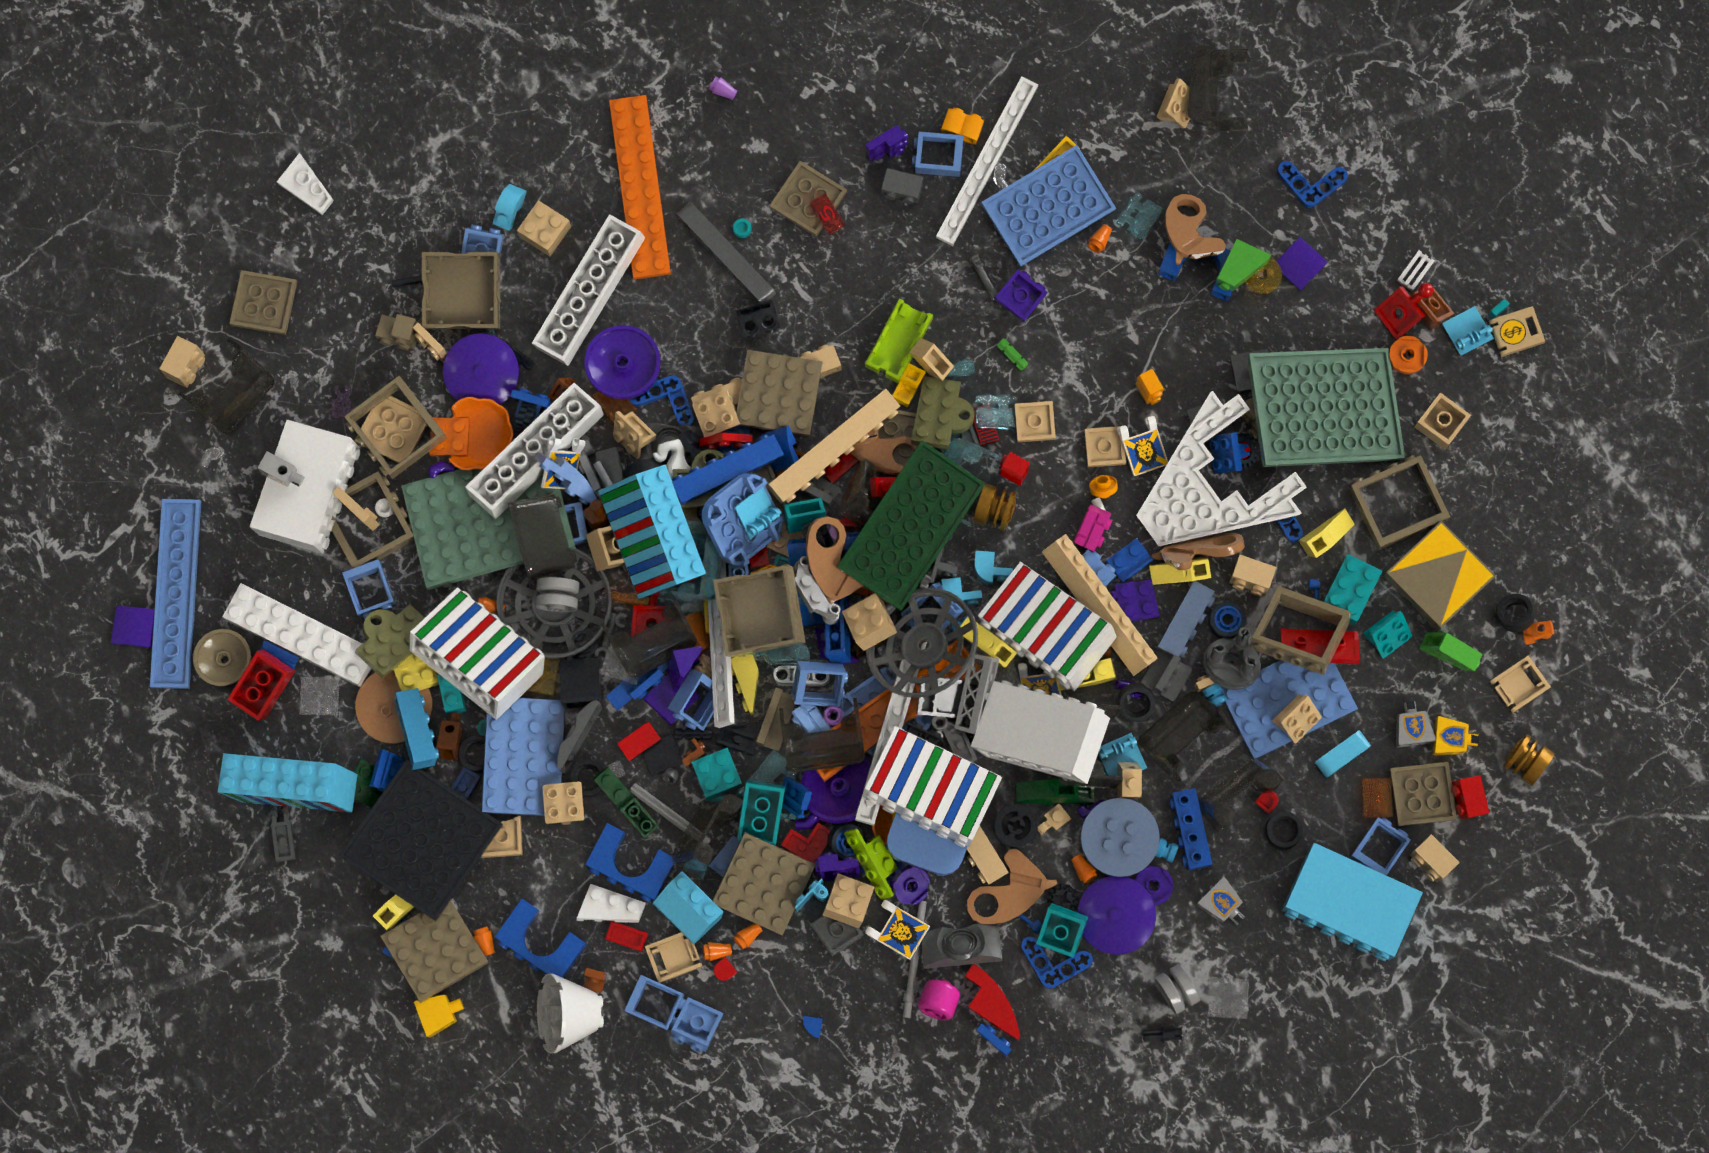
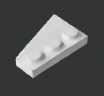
[277,153,333,215]
[577,884,646,923]

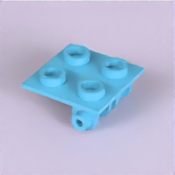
[1442,306,1494,356]
[734,487,781,539]
[1098,733,1147,783]
[795,878,829,912]

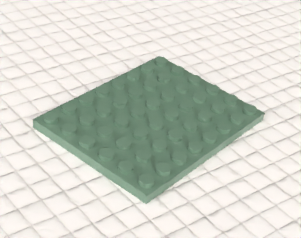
[1246,348,1405,467]
[401,469,576,590]

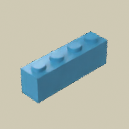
[394,688,439,770]

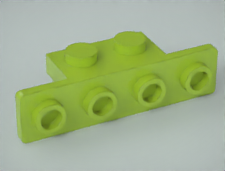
[844,828,898,900]

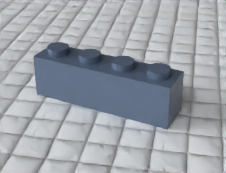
[1157,581,1215,658]

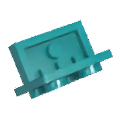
[1363,611,1412,659]

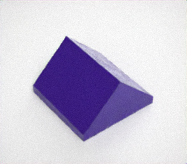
[667,646,703,693]

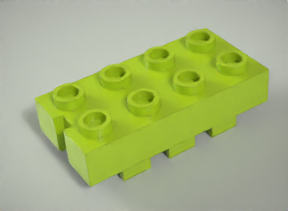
[865,298,933,384]

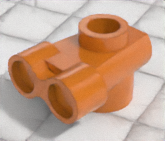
[1523,620,1554,645]

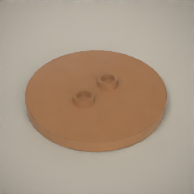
[355,670,433,744]

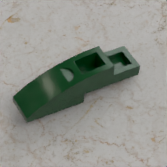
[593,766,659,839]
[1015,779,1095,805]

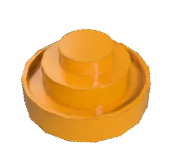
[1089,475,1118,498]

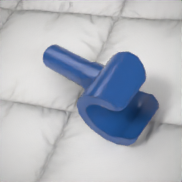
[1308,579,1320,600]
[1018,914,1042,933]

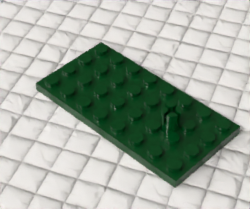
[836,440,986,611]

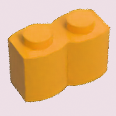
[941,108,984,145]
[1135,369,1164,405]

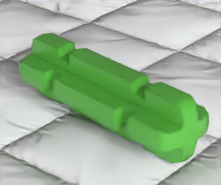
[997,338,1028,371]

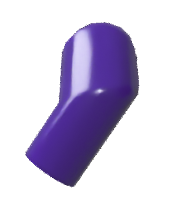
[428,461,456,478]
[1114,679,1143,699]
[1077,799,1104,818]
[795,813,820,830]

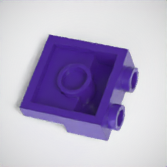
[866,125,909,162]
[994,269,1048,322]
[1111,579,1160,623]
[815,852,861,882]

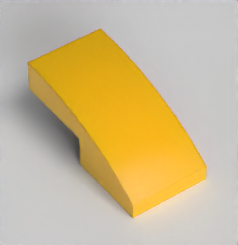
[892,363,926,408]

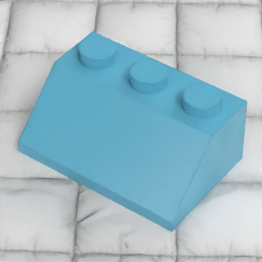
[653,871,723,944]

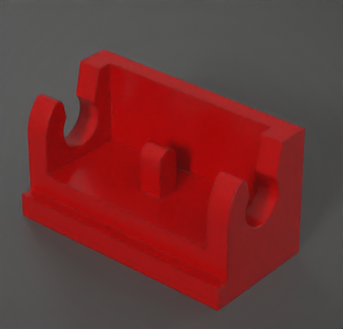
[617,721,661,761]

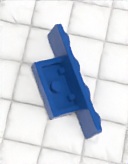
[606,647,671,710]

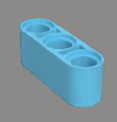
[1315,730,1371,778]

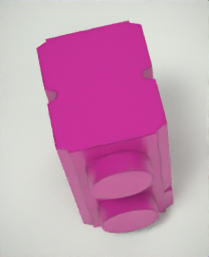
[1073,505,1113,551]

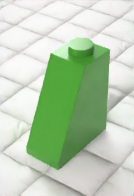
[1216,239,1271,291]
[1419,632,1482,671]

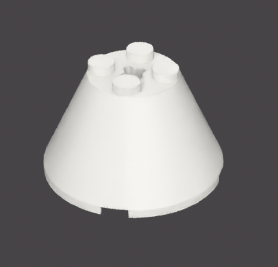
[537,974,604,1054]

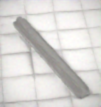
[629,783,711,847]

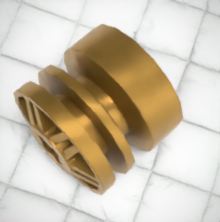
[973,483,1016,531]
[1504,734,1555,786]

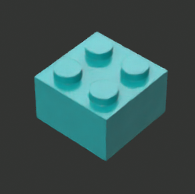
[692,747,743,801]
[1036,903,1089,958]

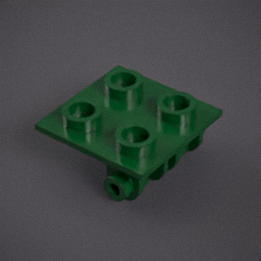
[354,759,383,808]

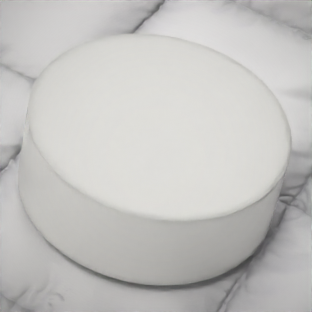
[375,498,394,517]

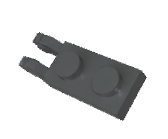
[271,806,296,863]

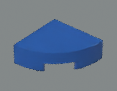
[803,1016,823,1039]

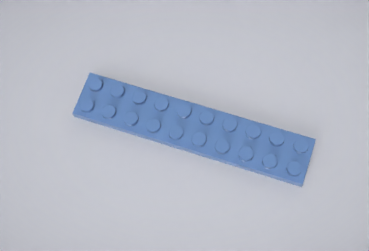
[150,499,201,689]

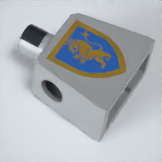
[258,451,304,487]
[1396,701,1436,748]
[1196,877,1245,925]

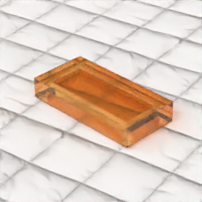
[610,591,650,606]

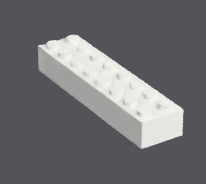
[532,214,645,366]
[465,383,604,519]
[222,583,372,687]

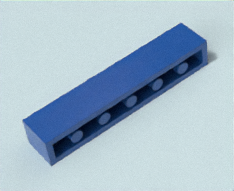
[672,434,784,506]

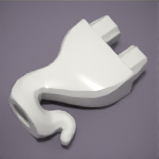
[653,439,691,482]

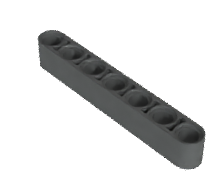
[676,202,776,304]

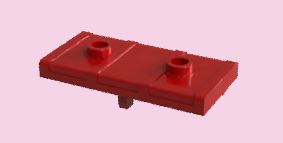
[1280,628,1360,664]

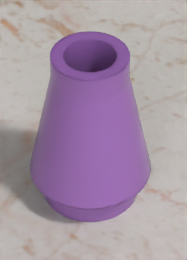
[709,76,738,100]
[824,706,843,725]

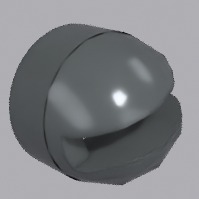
[662,767,679,785]

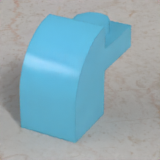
[493,184,527,231]
[974,551,1013,586]
[941,577,982,611]

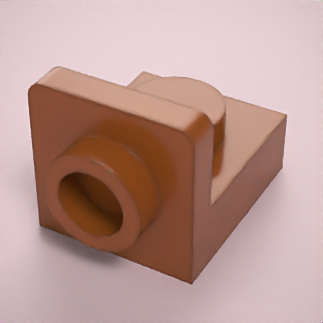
[548,377,578,402]
[682,738,706,769]
[583,968,607,993]

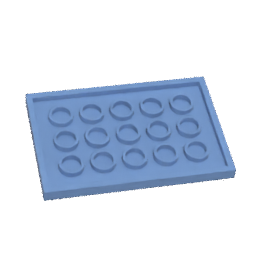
[981,145,1116,267]
[1221,660,1358,760]
[481,698,565,816]

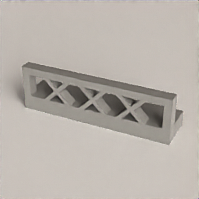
[954,654,1000,734]

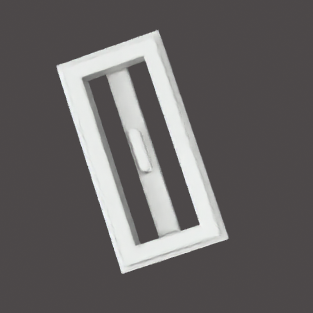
[1397,250,1435,292]

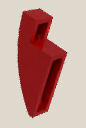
[965,964,1020,1041]

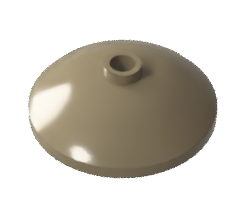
[193,629,251,686]

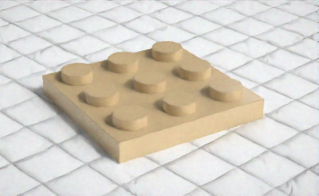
[354,396,432,464]

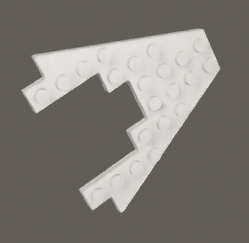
[1136,391,1307,546]

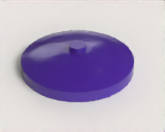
[584,325,661,400]
[443,334,519,405]
[801,755,871,824]
[1078,876,1156,955]

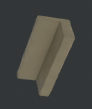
[756,687,796,751]

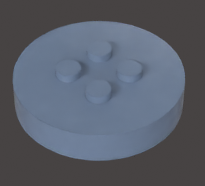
[1080,798,1160,877]

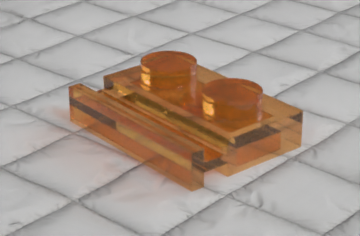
[592,392,637,425]
[1362,778,1393,818]

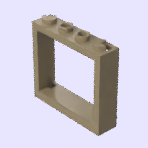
[344,376,447,479]
[1349,455,1450,551]
[331,471,415,568]
[1251,586,1351,675]

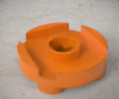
[1389,336,1428,374]

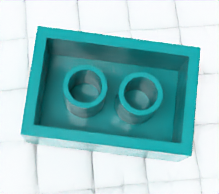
[1323,554,1382,626]
[737,780,786,846]

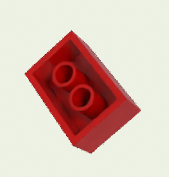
[227,650,295,721]

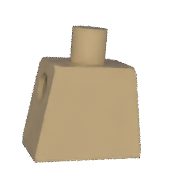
[1117,762,1142,799]

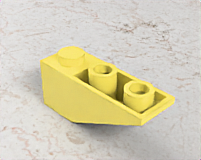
[1298,508,1355,558]
[1149,556,1211,585]
[960,616,1017,668]
[731,654,759,715]
[1056,658,1117,691]
[373,895,414,931]

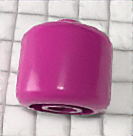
[918,979,960,1020]

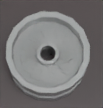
[535,577,579,612]
[1154,964,1200,1015]

